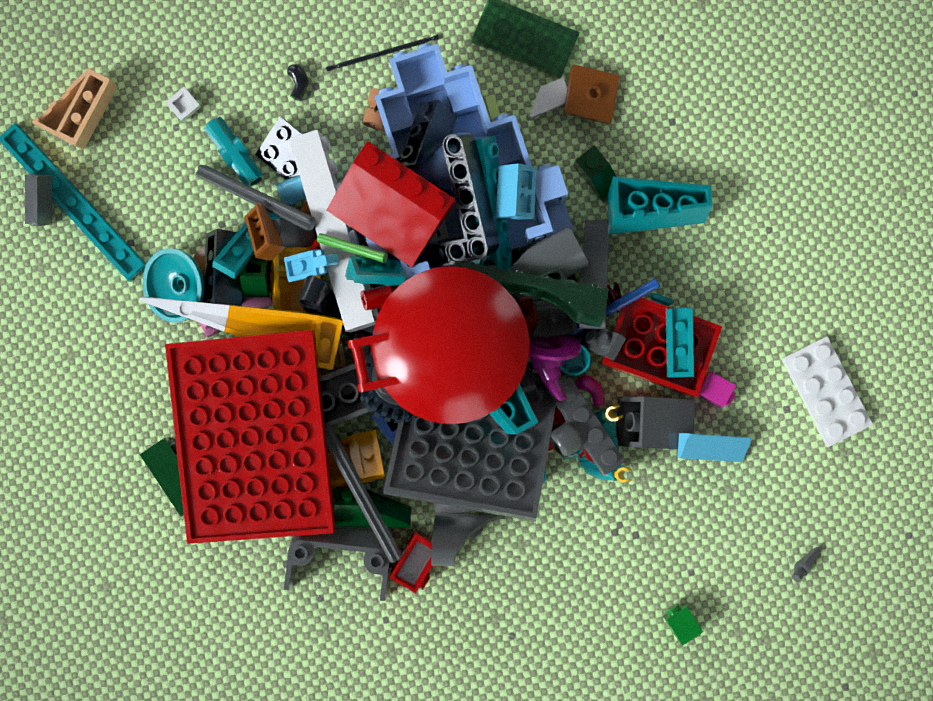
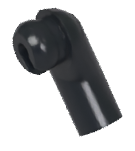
[287,64,309,102]

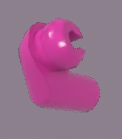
[576,375,605,407]

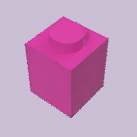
[698,371,736,408]

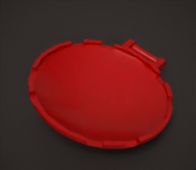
[347,267,529,424]

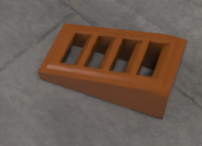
[245,203,284,261]

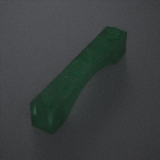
[454,260,609,328]

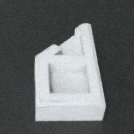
[529,78,567,119]

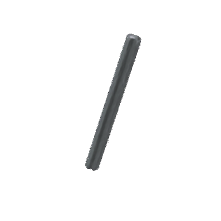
[196,165,316,230]
[325,426,402,563]

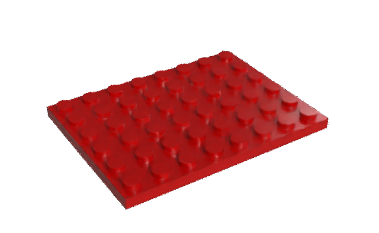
[165,329,336,544]

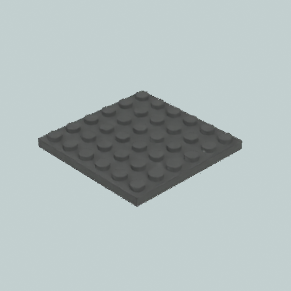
[383,372,561,522]

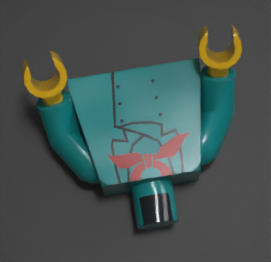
[563,405,632,483]

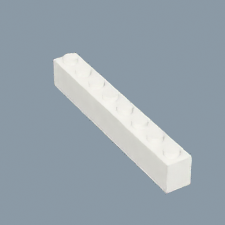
[289,130,380,333]

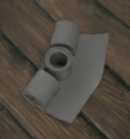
[499,227,590,305]

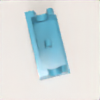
[496,163,537,220]

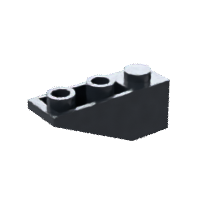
[398,100,457,168]

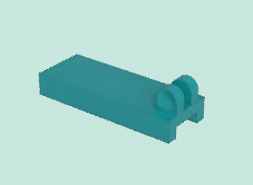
[666,307,694,377]

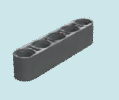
[580,220,609,329]

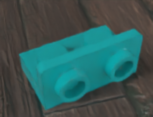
[345,256,406,286]

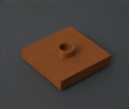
[563,64,620,125]

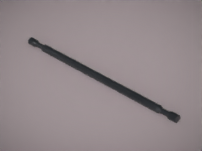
[326,35,439,72]

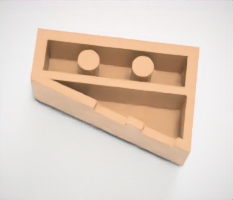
[31,68,118,151]

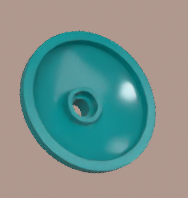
[143,248,205,323]

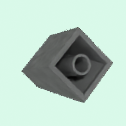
[616,397,696,449]

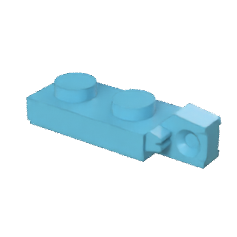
[284,249,339,282]

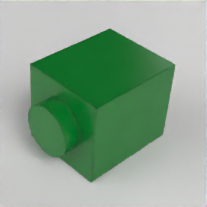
[662,603,703,646]

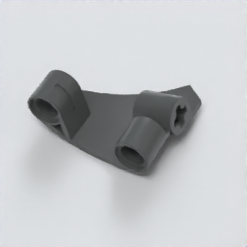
[431,513,505,567]

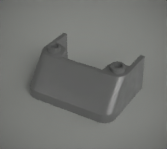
[284,515,394,601]

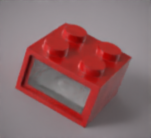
[389,529,437,594]

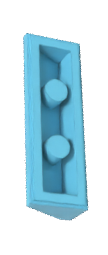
[678,433,751,462]

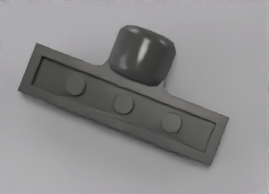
[548,377,626,476]

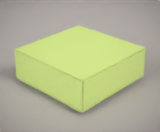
[485,95,500,122]

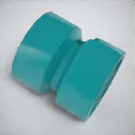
[560,345,590,377]

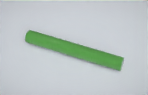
[317,233,388,263]

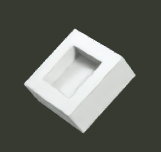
[165,87,201,122]

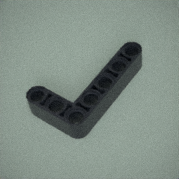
[424,131,500,267]
[298,276,380,337]

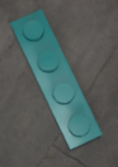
[212,211,283,279]

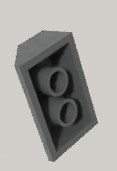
[320,363,373,427]

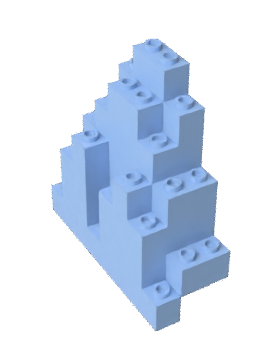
[366,43,574,280]

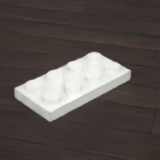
[781,336,873,447]

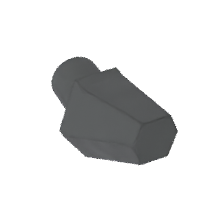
[792,547,821,582]

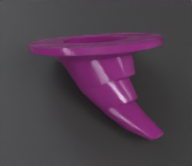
[529,335,581,401]

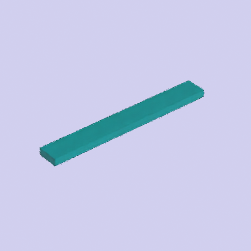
[0,122,146,282]

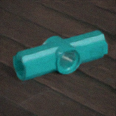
[203,116,265,187]

